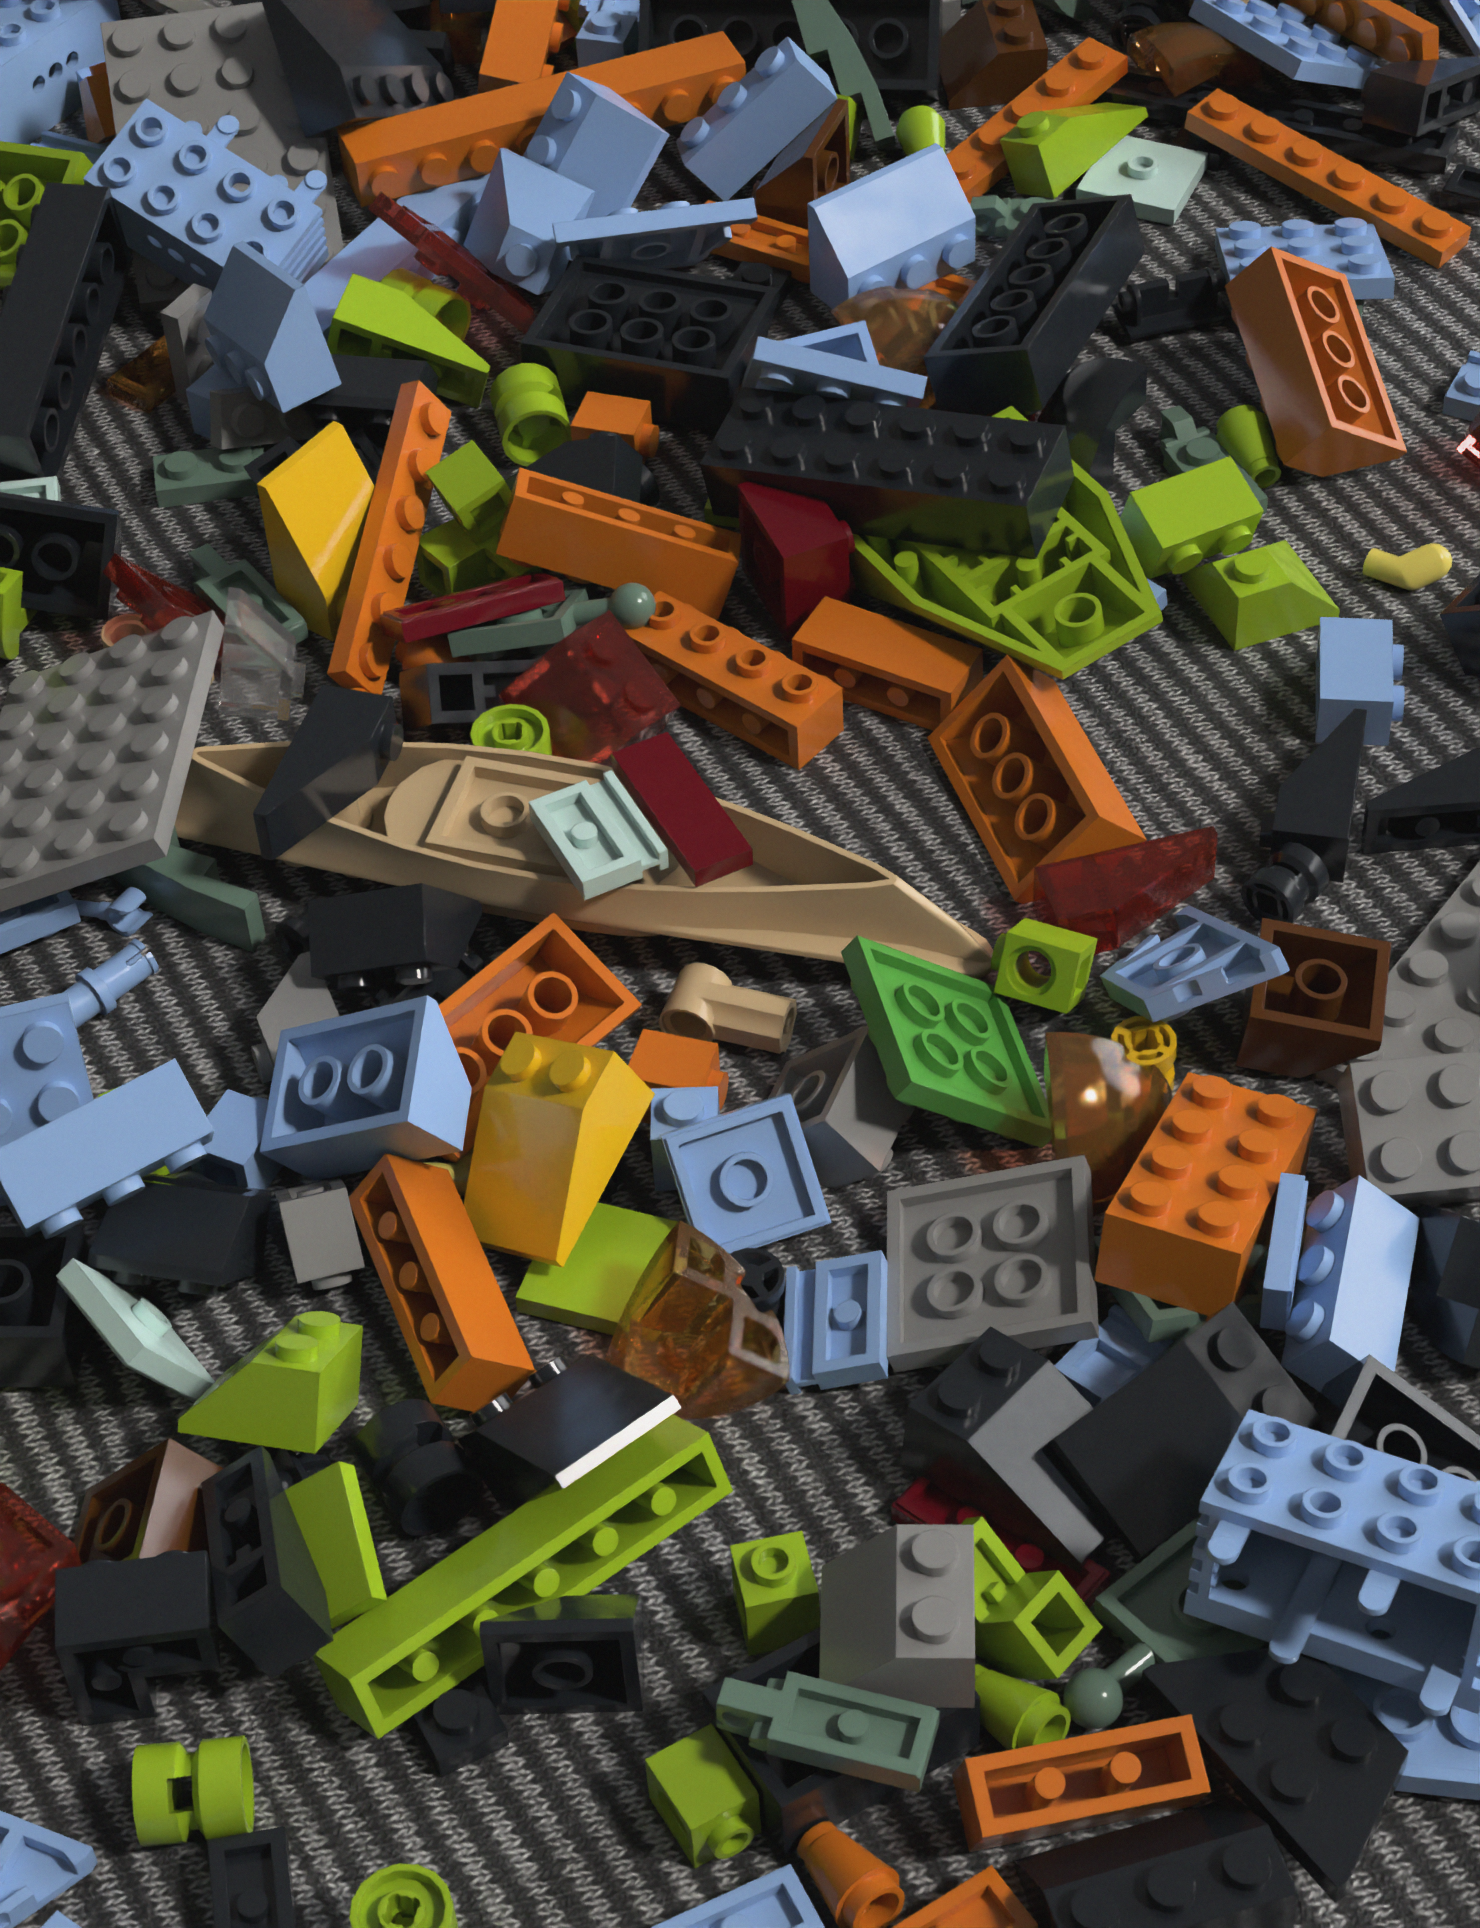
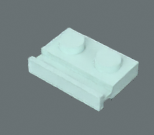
[528,770,669,901]

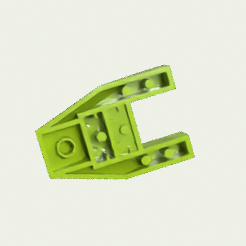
[849,406,1163,680]

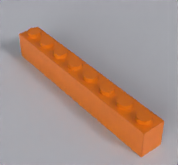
[337,31,746,207]

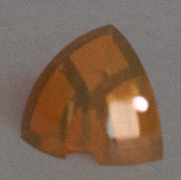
[1127,22,1263,97]
[830,286,961,409]
[1044,1032,1173,1216]
[605,1220,790,1419]

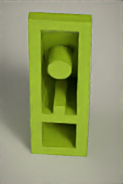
[1000,102,1148,199]
[327,273,491,409]

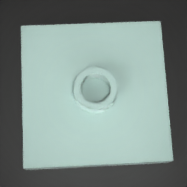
[1076,136,1208,226]
[56,1258,215,1403]

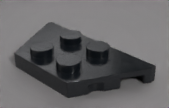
[1141,1648,1409,1903]

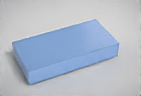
[1260,1172,1308,1331]

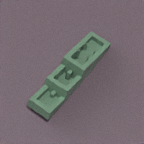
[792,0,897,150]
[110,826,266,953]

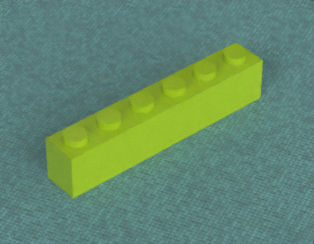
[312,1414,733,1739]

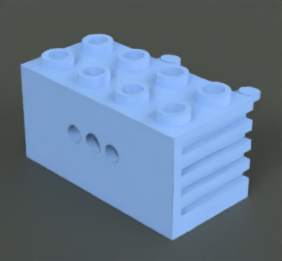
[0,0,121,145]
[83,98,329,295]
[1183,1409,1480,1716]

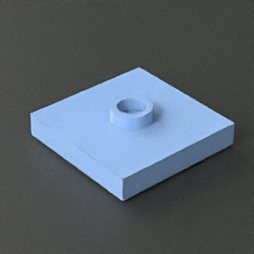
[659,1092,832,1265]

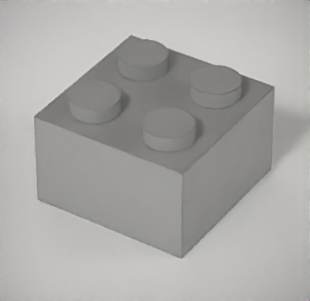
[1336,1050,1480,1207]

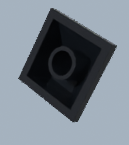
[480,1590,644,1715]

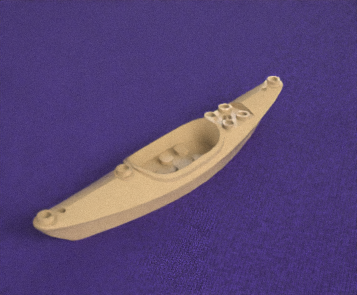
[175,741,993,980]

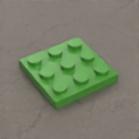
[841,935,1059,1148]

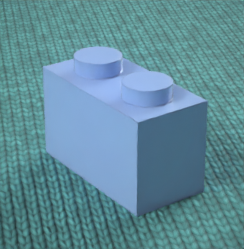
[1315,617,1405,746]

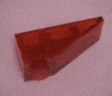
[1033,826,1218,956]

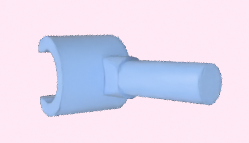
[74,887,153,936]

